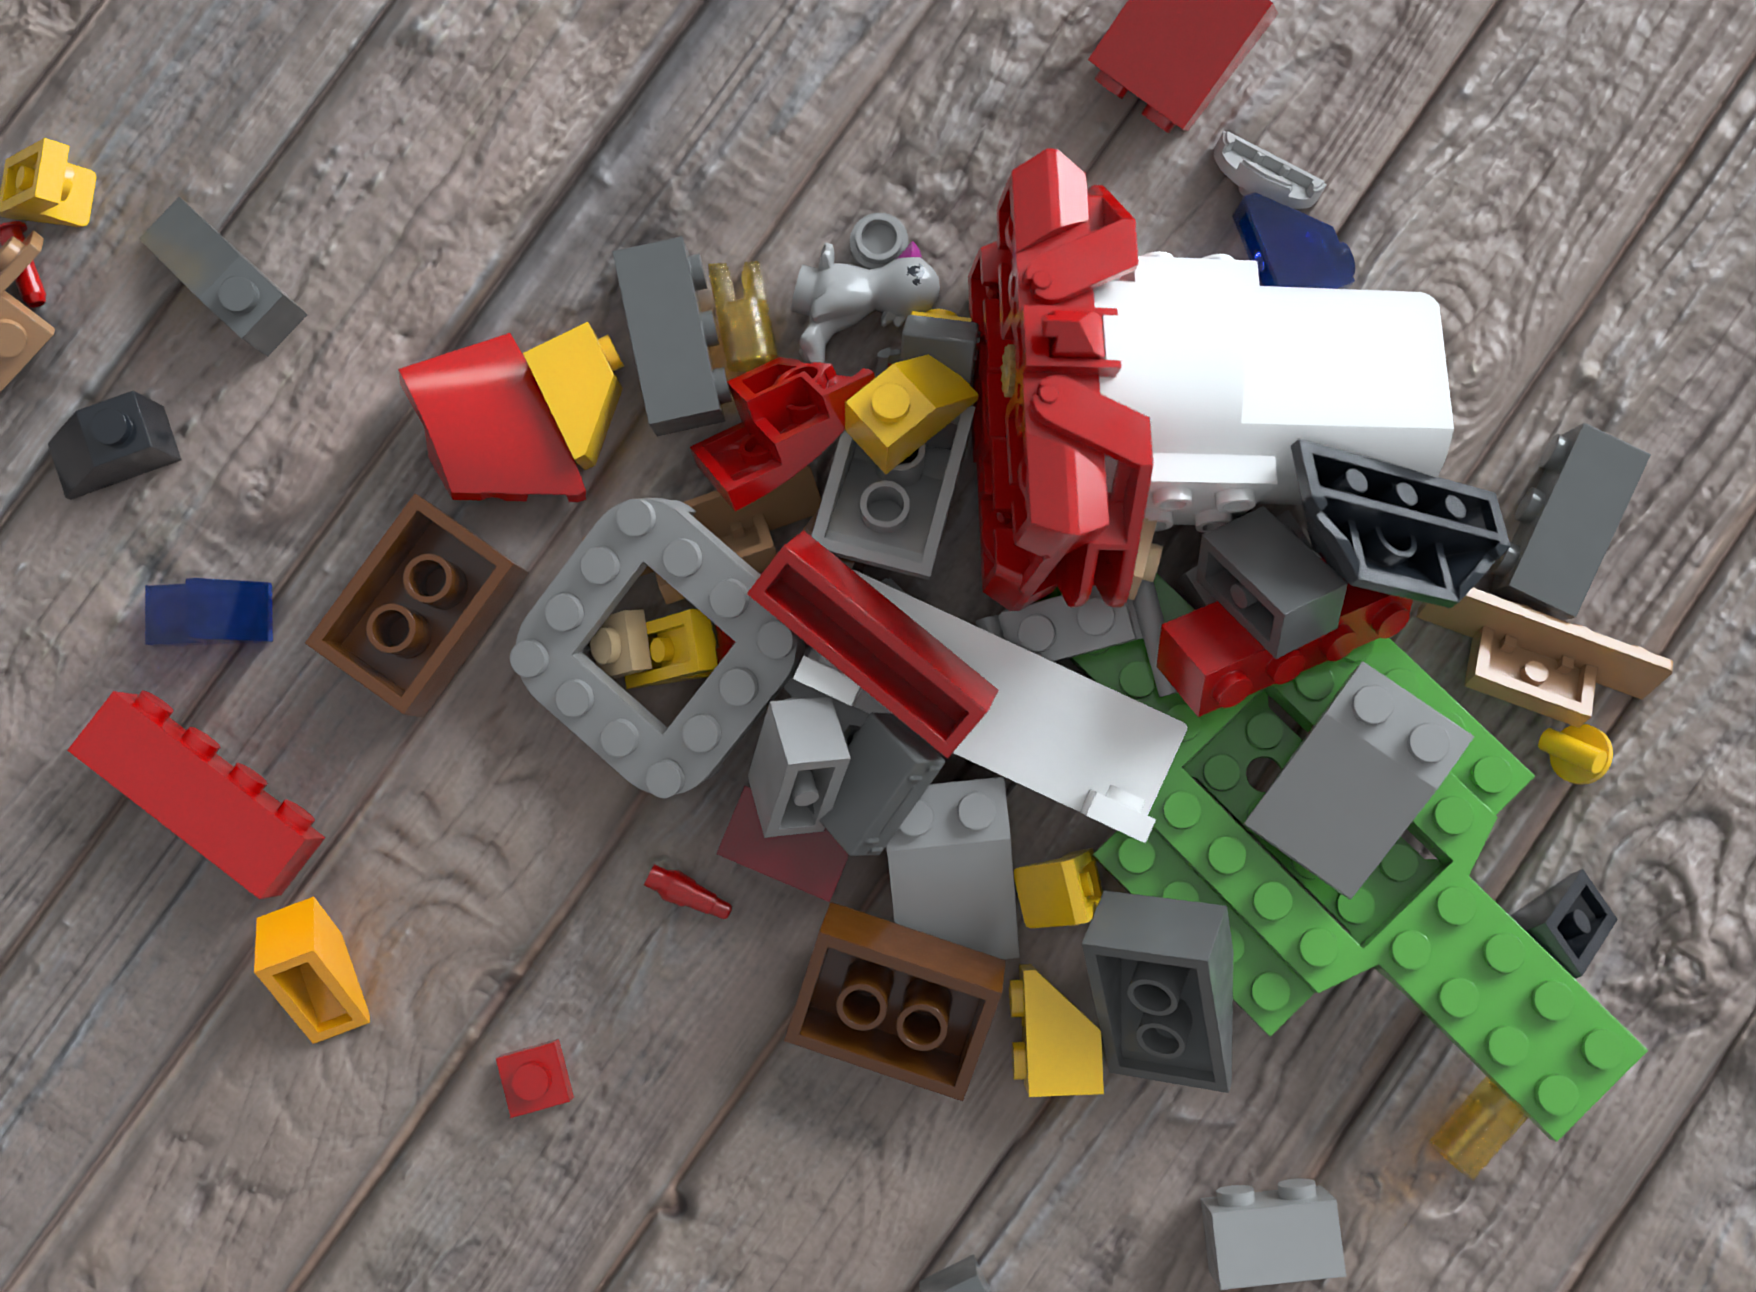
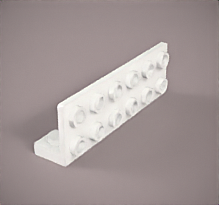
[793,570,1187,843]

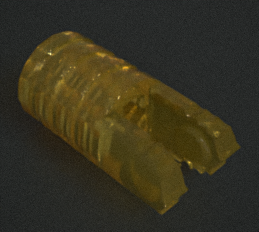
[708,261,779,372]
[1428,1076,1528,1181]

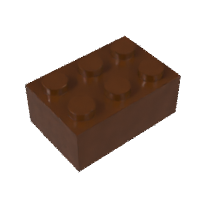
[305,494,529,718]
[784,902,1006,1102]

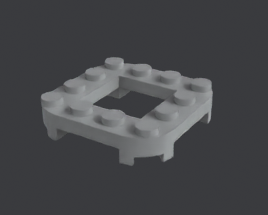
[510,498,807,798]

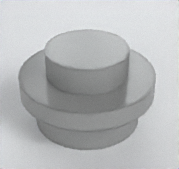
[850,213,908,270]

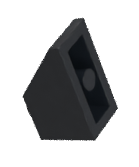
[48,390,182,500]
[1510,869,1618,979]

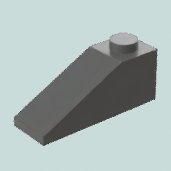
[139,197,308,357]

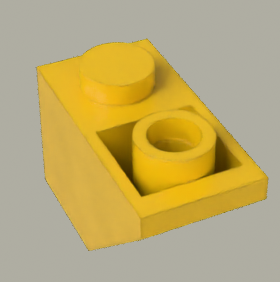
[1009,964,1104,1097]

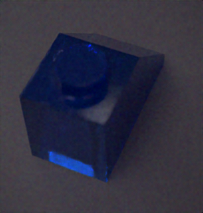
[1232,192,1356,289]

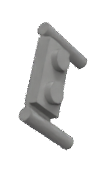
[975,580,1178,697]

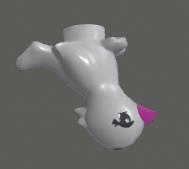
[791,241,940,363]

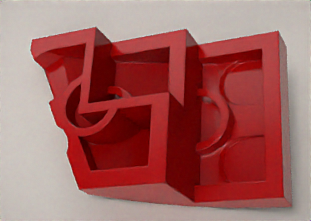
[398,333,586,503]
[690,357,875,512]

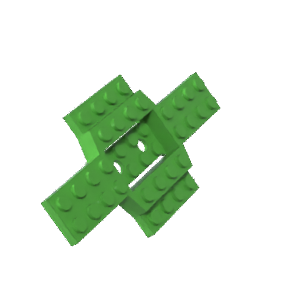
[1034,573,1648,1142]

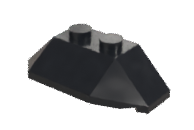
[1291,439,1511,608]

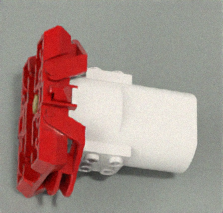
[968,148,1454,611]

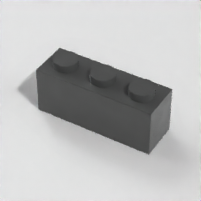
[612,236,732,436]
[1488,423,1651,621]

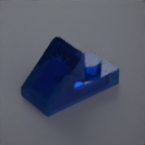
[145,578,273,647]

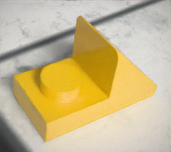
[0,138,96,227]
[625,609,718,689]
[1013,848,1103,928]

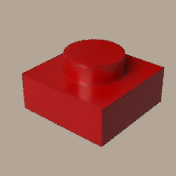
[496,1039,574,1118]

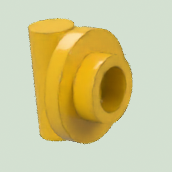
[1538,724,1613,785]

